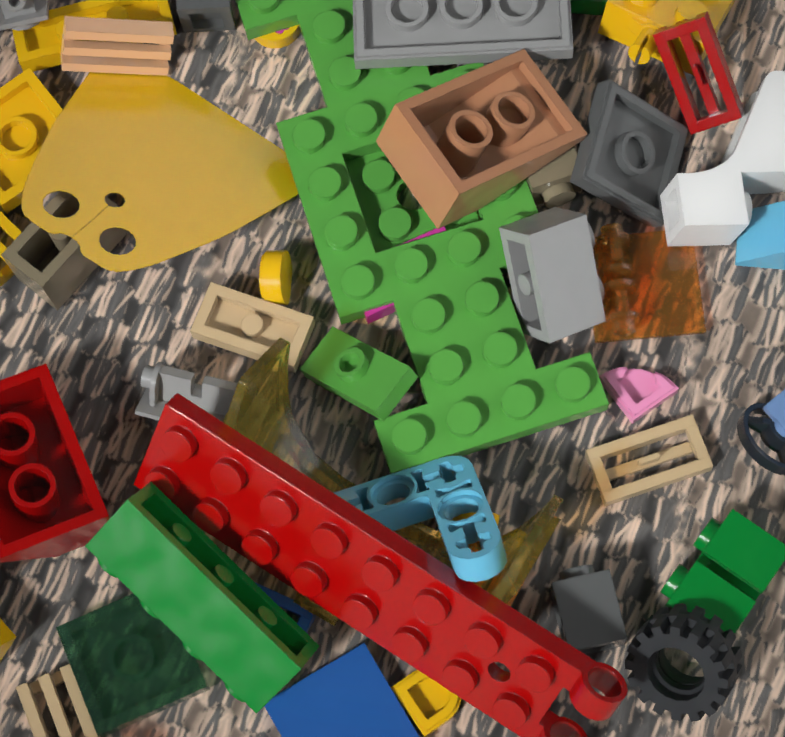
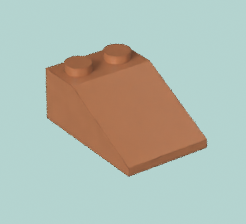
[376,49,587,229]

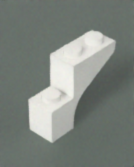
[660,71,785,247]

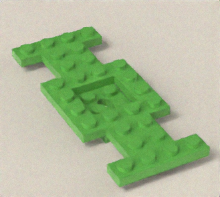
[235,0,609,474]

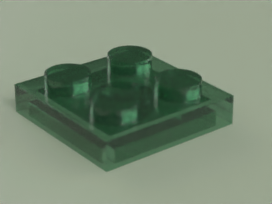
[56,593,210,737]

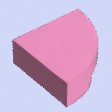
[599,367,679,424]

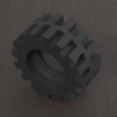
[625,604,742,722]

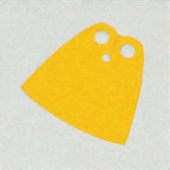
[21,72,298,272]

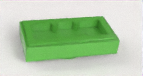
[299,327,418,421]

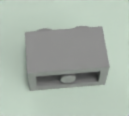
[499,207,606,343]

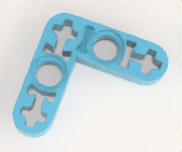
[335,455,507,582]

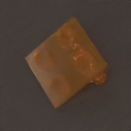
[593,223,706,343]

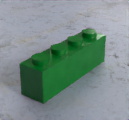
[85,482,320,714]

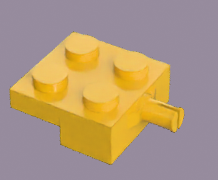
[598,0,735,76]

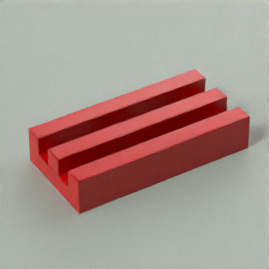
[653,11,745,134]

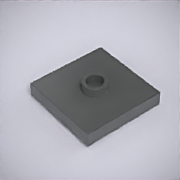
[570,79,689,227]

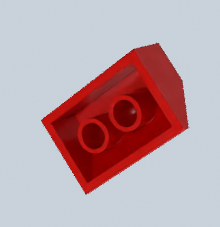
[0,364,109,563]

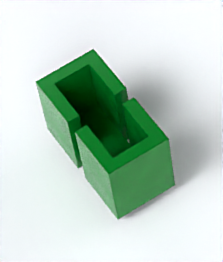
[660,509,785,634]

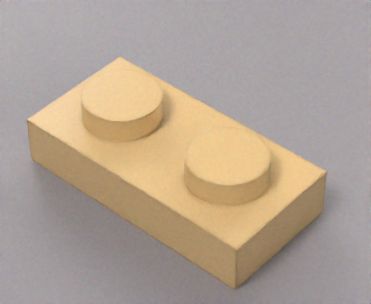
[190,282,315,373]

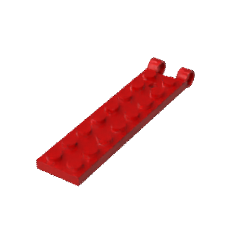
[133,393,628,737]

